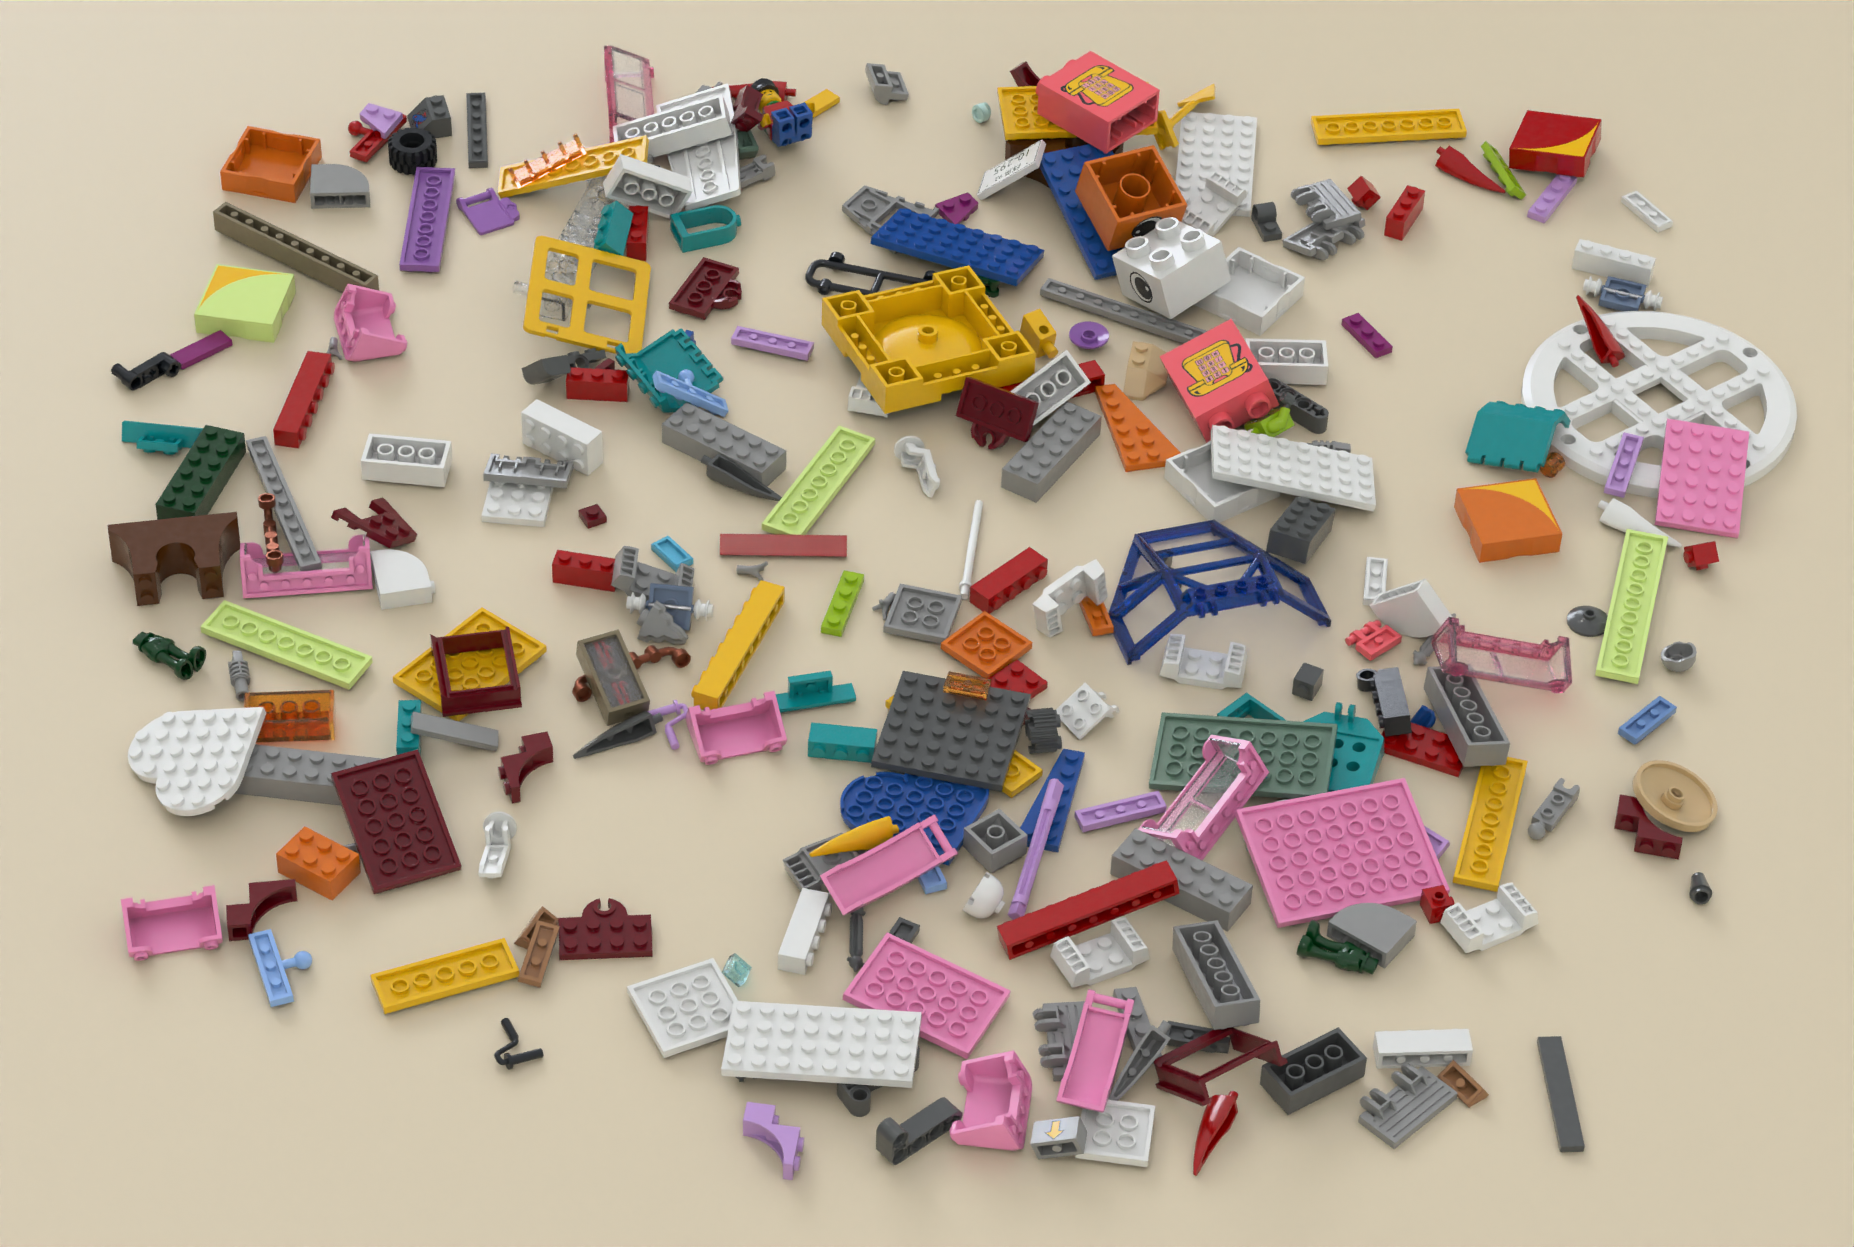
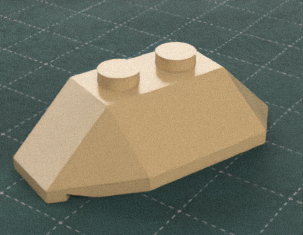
[1123,341,1168,401]

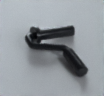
[494,1018,544,1070]

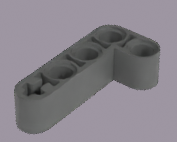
[1268,378,1329,434]
[837,1046,920,1117]
[876,1097,963,1165]

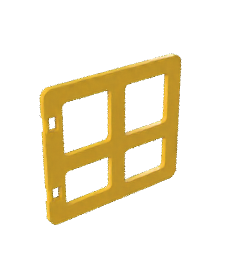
[523,235,651,354]

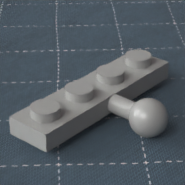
[1113,987,1162,1064]

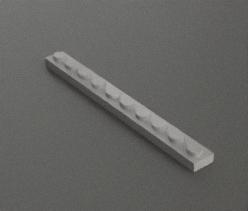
[1040,278,1207,343]
[246,436,322,571]

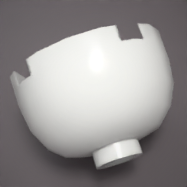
[963,872,1005,919]

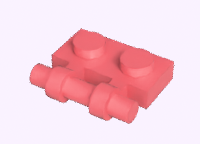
[1345,620,1402,661]

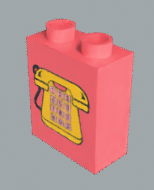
[1036,51,1160,153]
[1159,319,1279,443]

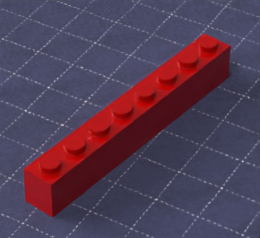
[997,860,1180,960]

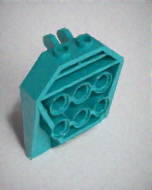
[1303,702,1384,792]

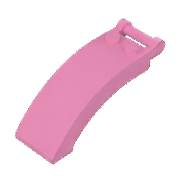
[820,815,958,916]
[1056,989,1135,1113]

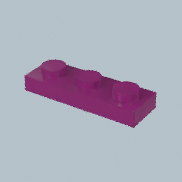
[1341,313,1393,359]

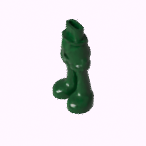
[133,632,206,680]
[1297,920,1379,975]

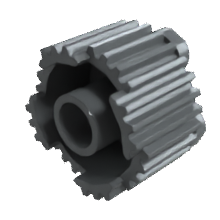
[1025,708,1062,754]

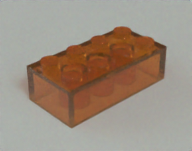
[244,690,336,743]

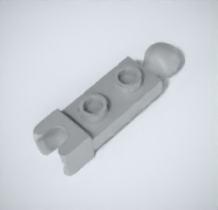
[740,155,775,188]
[1528,778,1580,840]

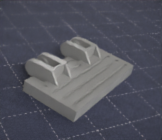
[1291,179,1362,230]
[1282,218,1365,260]
[483,454,573,488]
[1033,1001,1085,1081]
[1358,1063,1458,1149]

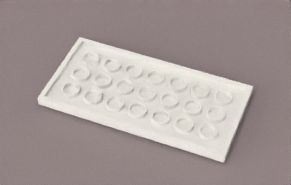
[1175,111,1257,217]
[1211,425,1376,512]
[721,1001,922,1088]

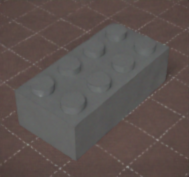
[1266,497,1336,564]
[1260,1027,1367,1115]

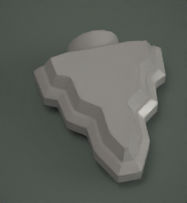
[637,600,688,644]

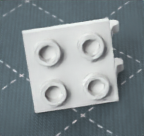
[1056,682,1119,740]

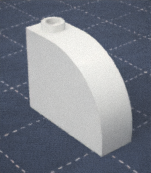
[370,549,435,610]
[1370,579,1454,638]

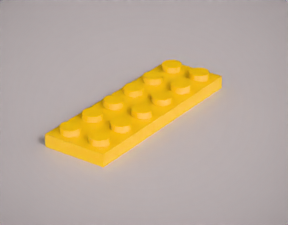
[370,938,519,1014]

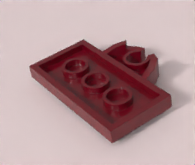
[669,257,742,320]
[955,377,1039,450]
[558,898,653,960]

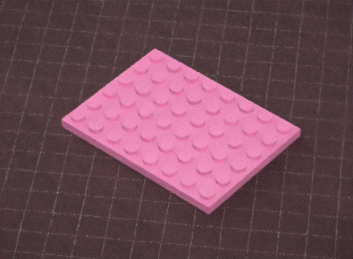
[1235,778,1450,928]

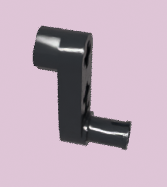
[111,352,181,390]

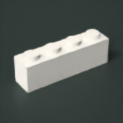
[1572,239,1656,288]
[778,888,832,975]
[1373,1029,1473,1069]

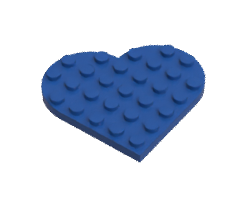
[840,772,989,866]

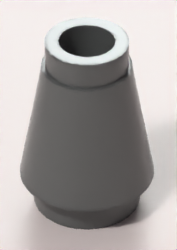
[1689,872,1712,904]

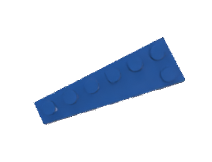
[1020,749,1085,852]

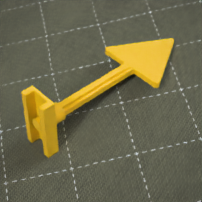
[1154,84,1216,150]

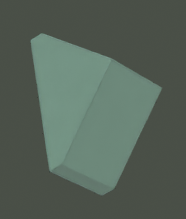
[737,130,759,160]

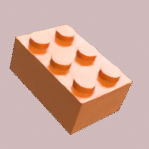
[276,826,361,901]

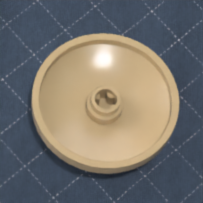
[1632,760,1718,832]

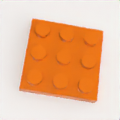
[941,611,1033,679]

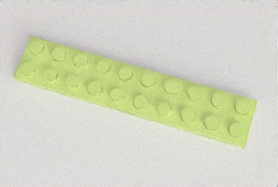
[1595,529,1668,684]

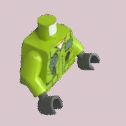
[1244,392,1295,437]

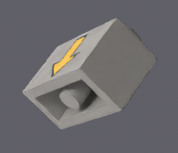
[1030,1116,1087,1159]

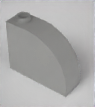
[310,164,370,209]
[1327,903,1417,969]

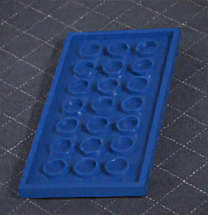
[1039,144,1125,280]
[870,208,1044,287]

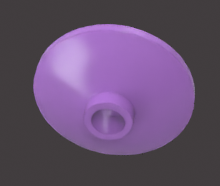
[1069,321,1109,349]

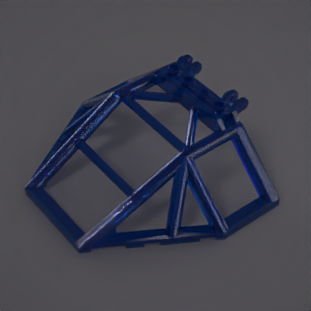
[1108,520,1331,665]

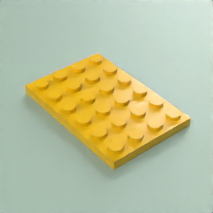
[393,607,547,721]

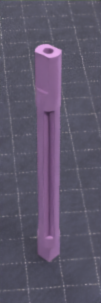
[1008,778,1064,920]

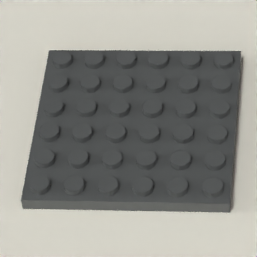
[871,671,1031,792]

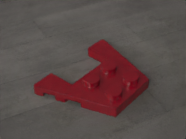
[331,497,418,548]

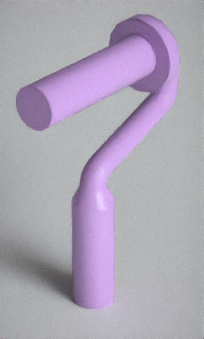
[647,700,688,750]

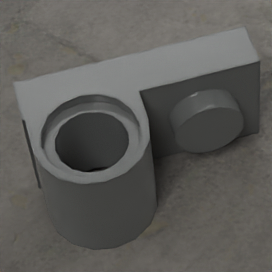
[1251,202,1282,242]

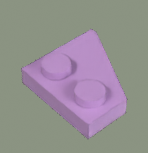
[360,103,403,139]

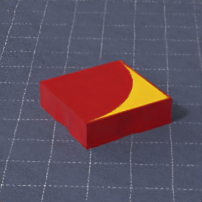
[1509,110,1602,178]

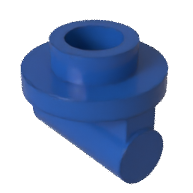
[1410,705,1436,728]

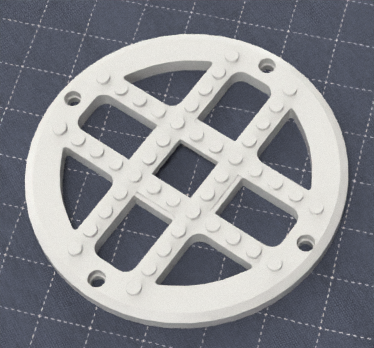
[1521,311,1797,498]

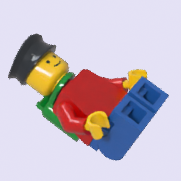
[751,78,815,147]

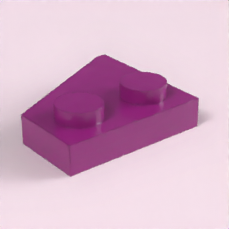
[935,192,978,224]

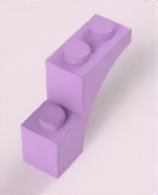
[743,1102,804,1180]

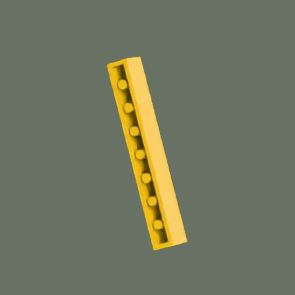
[691,580,785,710]

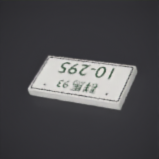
[977,140,1046,200]

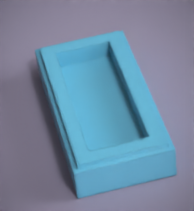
[651,536,693,572]

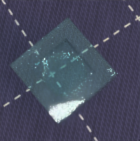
[722,953,752,987]

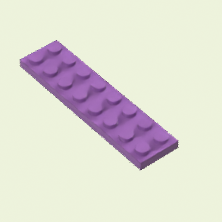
[399,167,455,272]

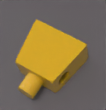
[1020,308,1058,359]

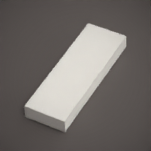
[1621,191,1673,233]
[1363,557,1388,606]

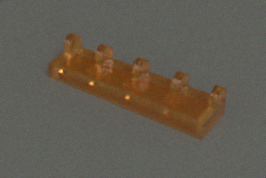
[508,134,587,189]

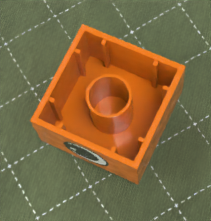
[1075,145,1187,251]

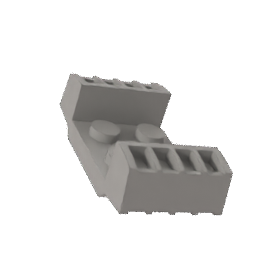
[611,546,694,600]
[783,833,871,892]

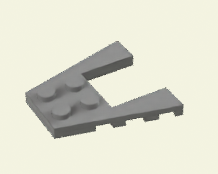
[842,185,939,254]

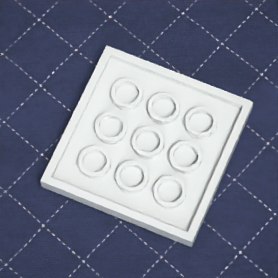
[627,958,738,1058]

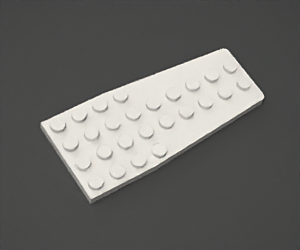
[656,83,741,211]

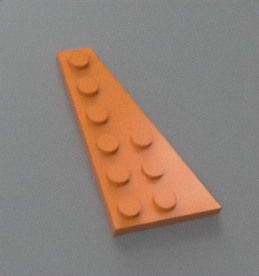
[1095,384,1181,472]

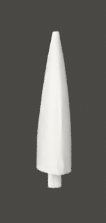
[1598,498,1682,548]

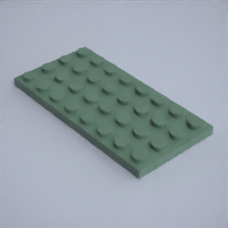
[1149,712,1338,799]

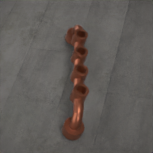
[258,493,284,573]
[572,645,691,702]

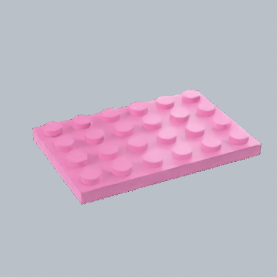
[1655,418,1749,538]
[842,932,1011,1059]

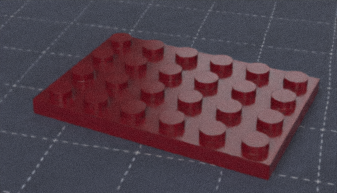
[331,749,462,894]

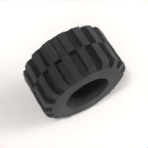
[388,127,437,175]

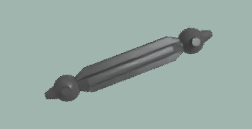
[847,907,866,972]

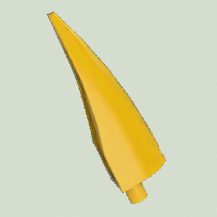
[809,816,899,857]

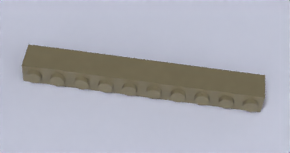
[213,202,379,292]

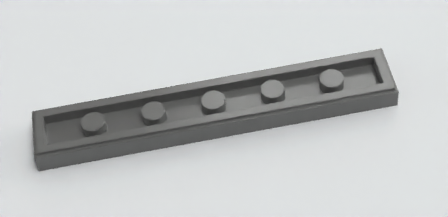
[466,93,488,168]
[1537,1036,1585,1152]

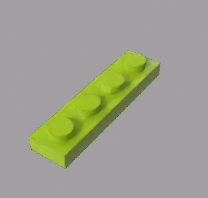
[1481,141,1526,200]
[821,570,864,637]

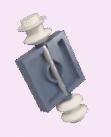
[1583,276,1663,311]
[626,583,714,630]

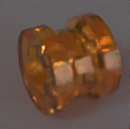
[1540,452,1565,478]

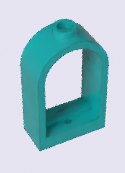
[670,205,741,253]
[1217,693,1286,721]

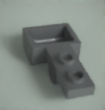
[521,348,607,385]

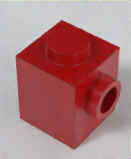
[1347,176,1381,210]
[1683,541,1719,570]
[1420,885,1455,924]

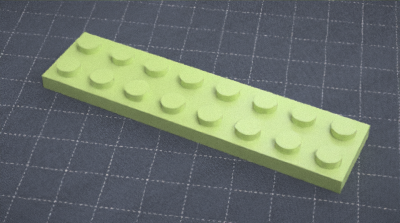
[762,426,875,535]
[200,600,373,690]

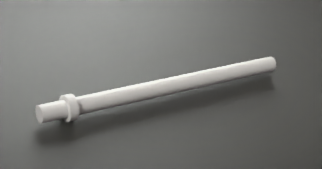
[959,500,983,600]

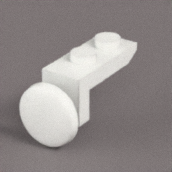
[894,436,940,498]
[478,812,517,879]

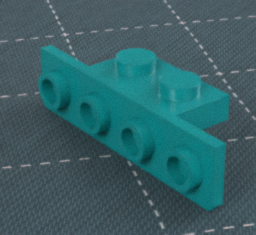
[122,421,203,455]
[776,671,856,712]

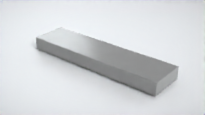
[411,711,498,752]

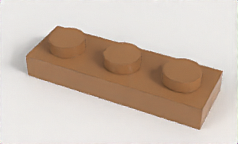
[518,920,560,988]

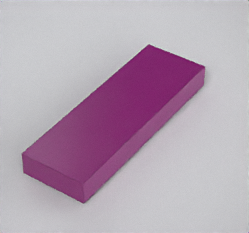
[170,330,233,370]

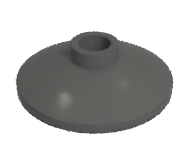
[1567,606,1608,637]

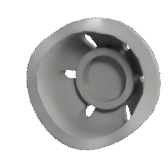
[1661,642,1697,672]

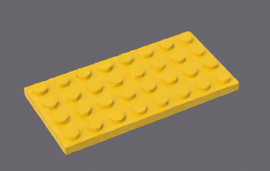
[997,82,1158,140]

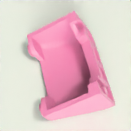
[334,284,407,362]
[685,691,787,765]
[121,885,223,961]
[950,1050,1032,1151]

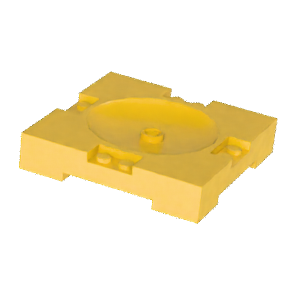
[821,265,1036,414]

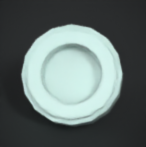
[972,102,991,123]

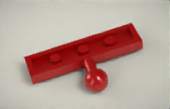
[348,114,407,163]

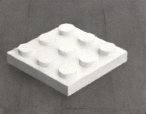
[482,481,554,527]
[1075,1100,1155,1167]

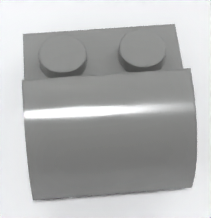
[865,63,909,105]

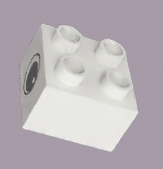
[1112,217,1231,319]

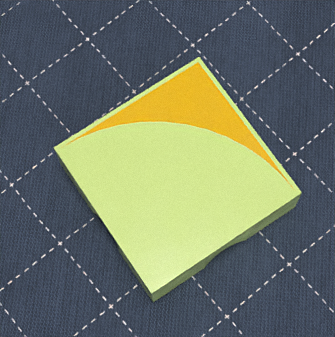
[194,264,296,343]

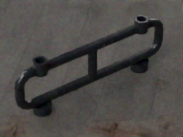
[805,252,937,295]

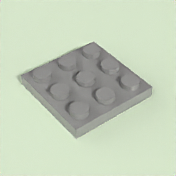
[883,584,962,644]

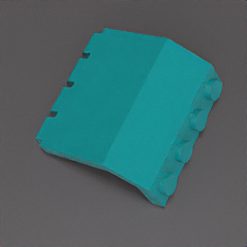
[615,328,724,413]
[1465,401,1571,473]

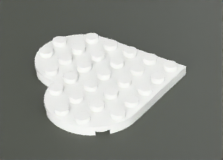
[128,707,266,816]

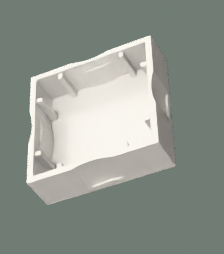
[1194,247,1305,336]
[1164,440,1280,525]

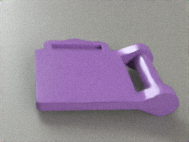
[456,187,520,235]

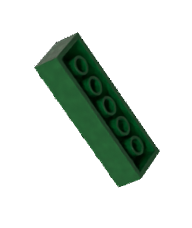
[155,425,246,520]

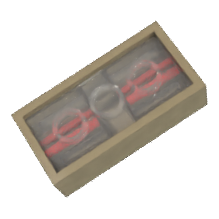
[576,629,650,726]

